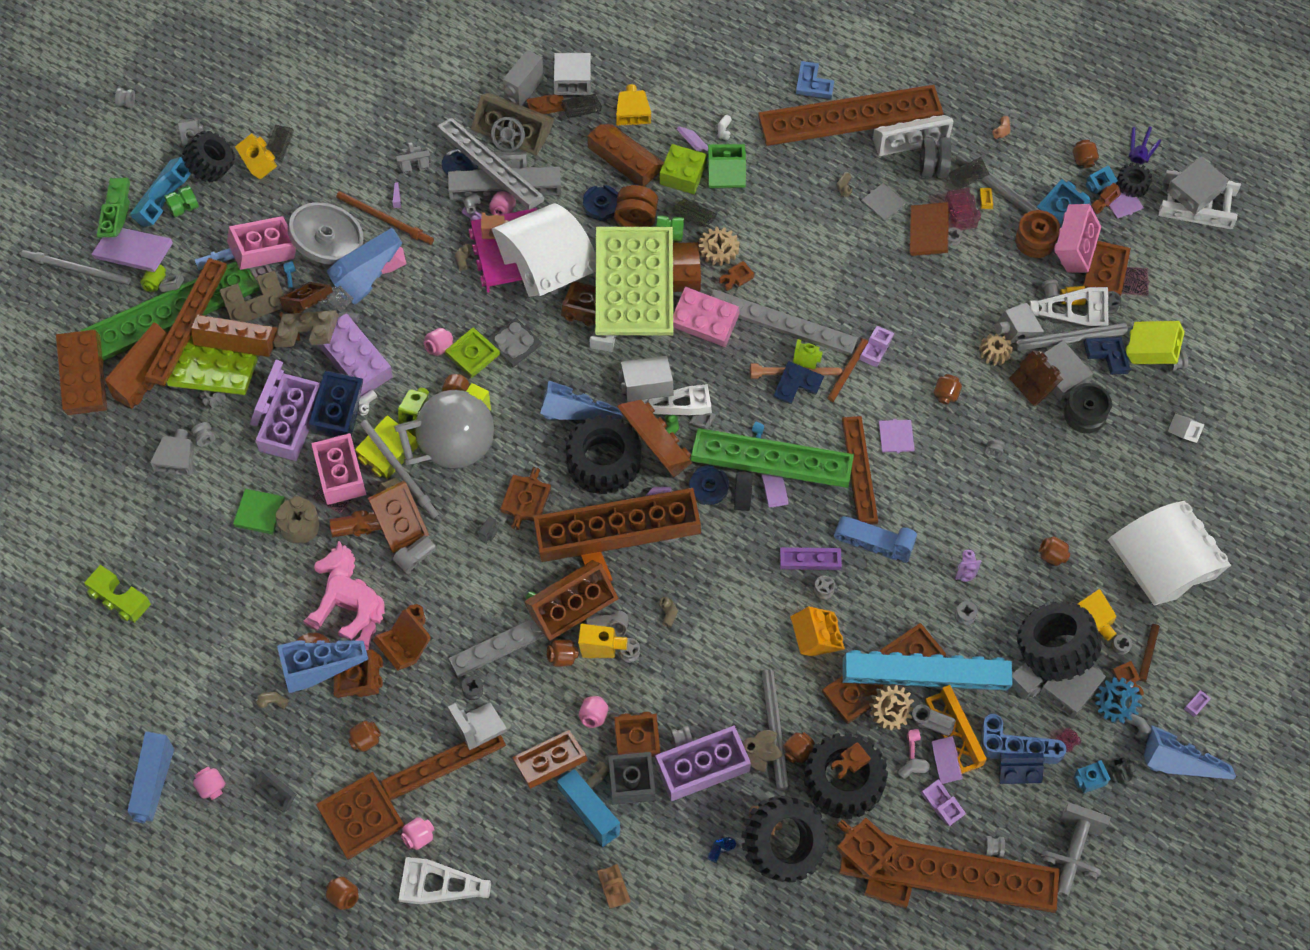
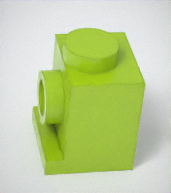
[793,339,823,369]

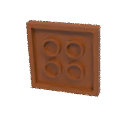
[316,772,404,860]

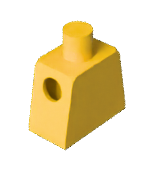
[616,84,651,126]
[1078,589,1117,641]
[578,624,628,658]

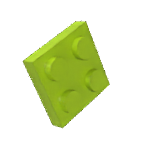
[445,327,500,378]

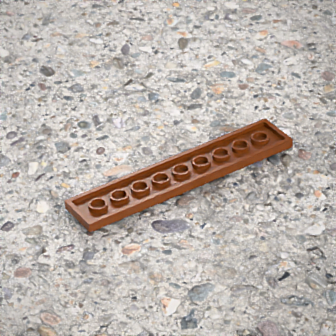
[758,85,944,146]
[839,833,1059,913]

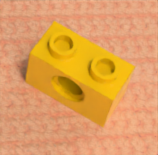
[235,133,277,179]

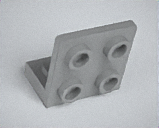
[448,703,507,750]

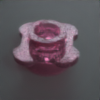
[1056,728,1081,752]

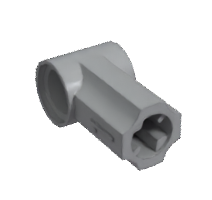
[393,535,436,574]
[587,611,629,637]
[912,704,956,737]

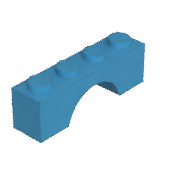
[129,157,191,227]

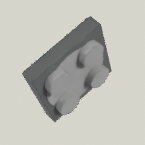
[488,318,542,367]

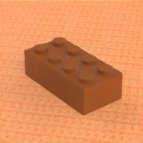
[56,329,107,415]

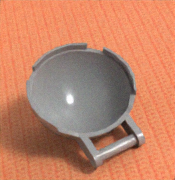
[394,390,494,469]

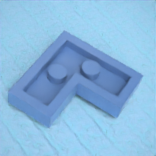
[796,61,834,99]

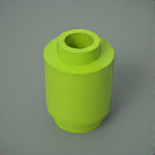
[140,264,166,292]

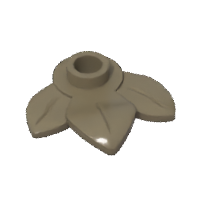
[742,730,782,772]

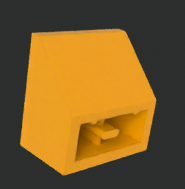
[790,606,845,656]

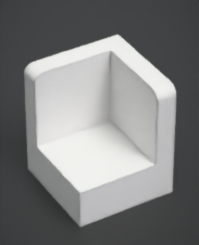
[590,331,616,352]
[1168,414,1204,443]

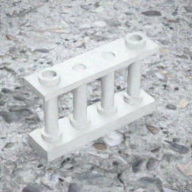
[1158,170,1241,229]

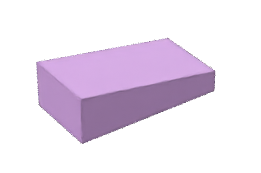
[393,183,401,208]
[1184,690,1211,718]

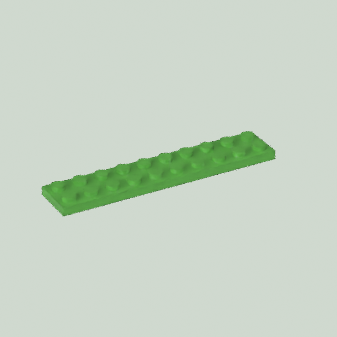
[80,261,259,361]

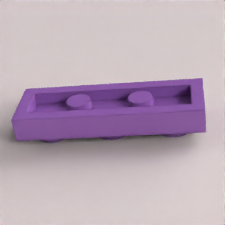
[780,547,842,570]

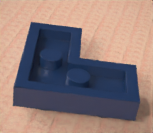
[1083,337,1131,375]
[773,361,824,404]

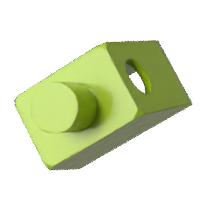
[398,387,429,436]

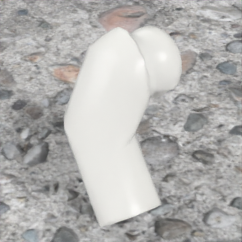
[718,115,732,141]
[357,389,377,416]

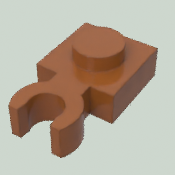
[1091,182,1121,214]
[719,261,754,291]
[1111,661,1144,701]
[831,742,871,779]

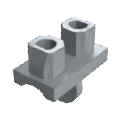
[396,142,430,174]

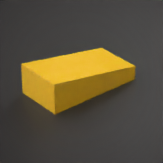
[980,188,993,209]

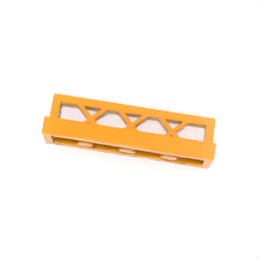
[925,685,987,774]

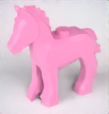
[303,541,385,650]

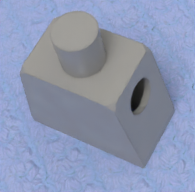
[995,303,1044,343]
[151,429,194,476]

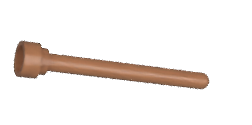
[750,363,843,379]

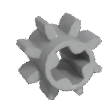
[200,390,226,409]

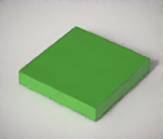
[233,489,285,535]

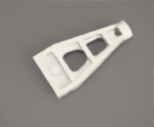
[1029,287,1108,326]
[642,384,712,415]
[399,857,491,904]

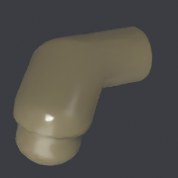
[455,244,472,271]
[256,692,289,709]

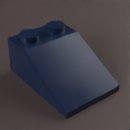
[309,371,363,438]

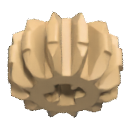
[979,333,1013,366]

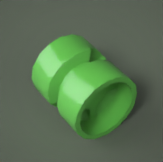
[164,185,199,218]
[656,215,684,242]

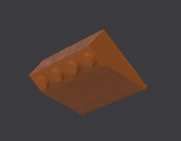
[673,242,701,292]
[617,399,692,478]

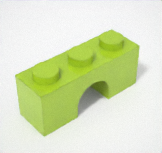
[84,564,151,623]

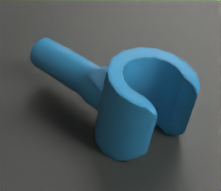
[283,261,296,288]
[752,422,764,438]

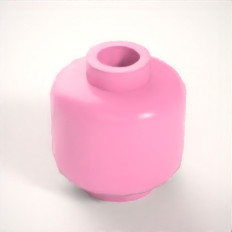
[489,191,516,215]
[424,328,453,356]
[578,696,609,728]
[193,767,226,800]
[401,817,434,850]

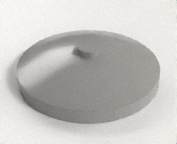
[287,202,364,265]

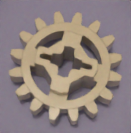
[699,227,740,266]
[869,684,914,730]

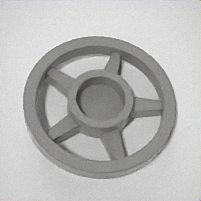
[491,117,525,152]

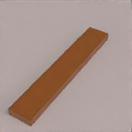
[842,416,878,525]
[381,735,506,801]

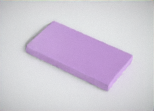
[91,228,173,272]

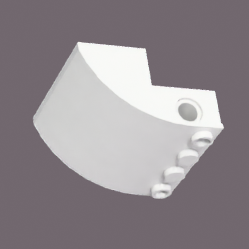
[492,203,596,297]
[1108,501,1231,605]

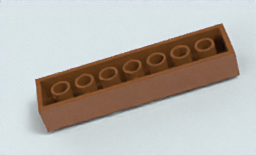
[533,488,701,562]

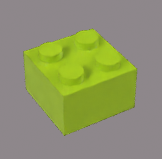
[659,144,707,195]

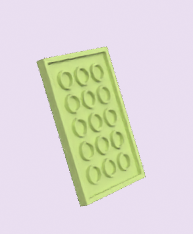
[595,227,673,336]

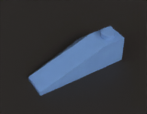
[326,228,402,305]
[540,381,622,420]
[277,641,368,693]
[1144,726,1236,779]

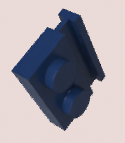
[998,753,1045,784]

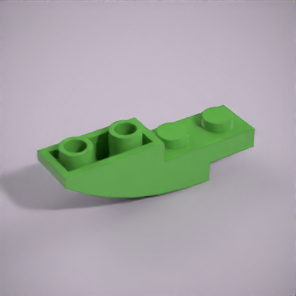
[97,178,130,238]

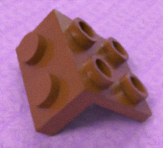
[373,609,431,671]

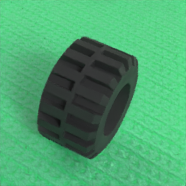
[182,131,235,183]

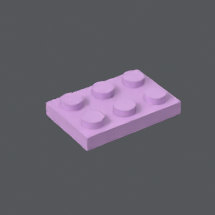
[250,360,284,427]

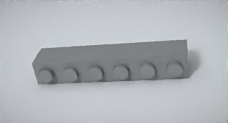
[448,166,561,200]

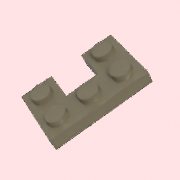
[220,270,284,322]
[273,310,339,348]

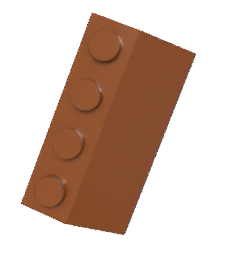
[587,124,664,187]
[191,315,278,357]
[105,322,168,409]
[524,560,619,641]

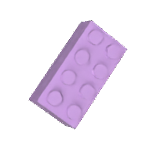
[318,313,393,397]
[255,373,321,461]
[655,725,751,801]

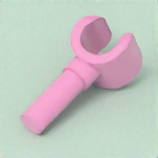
[907,729,921,759]

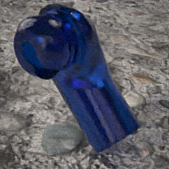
[707,837,736,863]

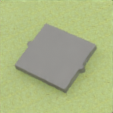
[861,183,906,221]

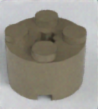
[276,496,320,543]

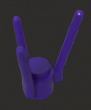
[1129,126,1161,165]

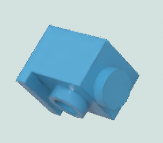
[1086,165,1118,194]
[1074,760,1110,793]

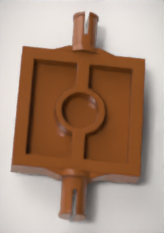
[500,467,551,530]
[836,817,898,879]

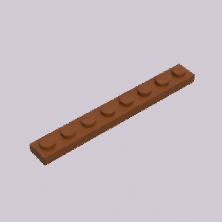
[145,258,227,386]

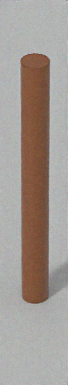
[827,339,868,402]

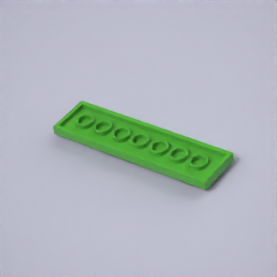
[691,428,854,488]

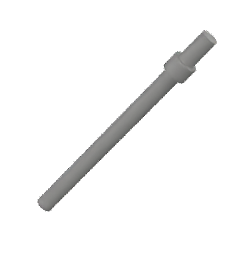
[21,250,131,285]
[360,420,440,519]

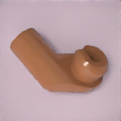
[992,116,1011,139]

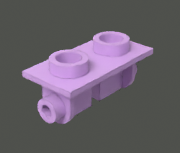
[955,550,981,582]

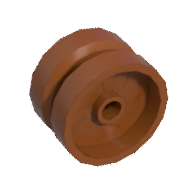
[614,185,658,227]
[1015,210,1060,258]

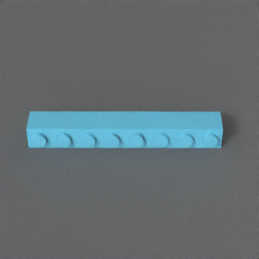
[842,650,1012,691]

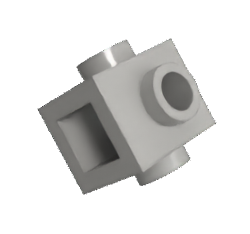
[176,118,204,145]

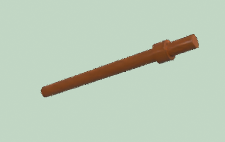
[336,191,434,245]

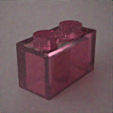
[945,188,981,231]

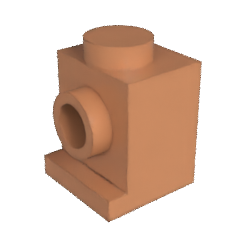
[481,212,509,239]

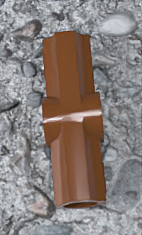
[330,510,381,538]

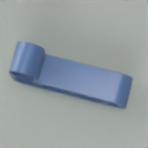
[834,516,917,563]
[981,714,1067,764]

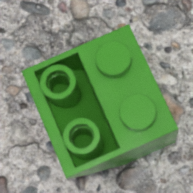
[707,144,746,188]

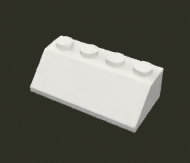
[873,115,953,156]

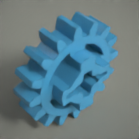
[1095,677,1142,724]

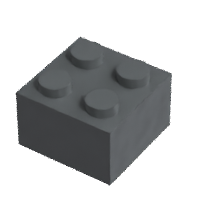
[608,752,655,805]

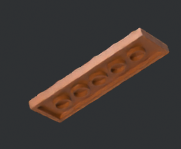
[822,623,946,724]

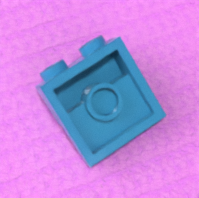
[1037,179,1091,227]

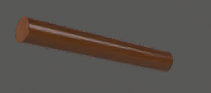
[1139,624,1160,682]

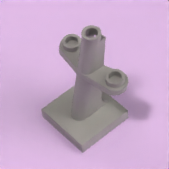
[1041,803,1111,897]

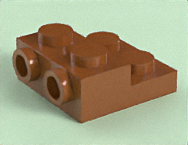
[334,649,383,698]
[614,712,660,757]

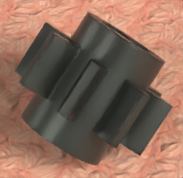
[1107,757,1136,784]

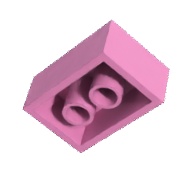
[1054,204,1101,273]
[227,216,296,270]
[673,287,740,347]
[311,434,366,505]

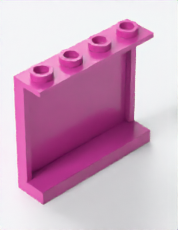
[468,208,537,293]

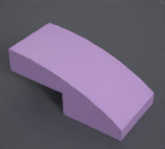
[859,326,894,368]
[760,473,788,508]
[932,736,963,784]
[920,779,966,826]

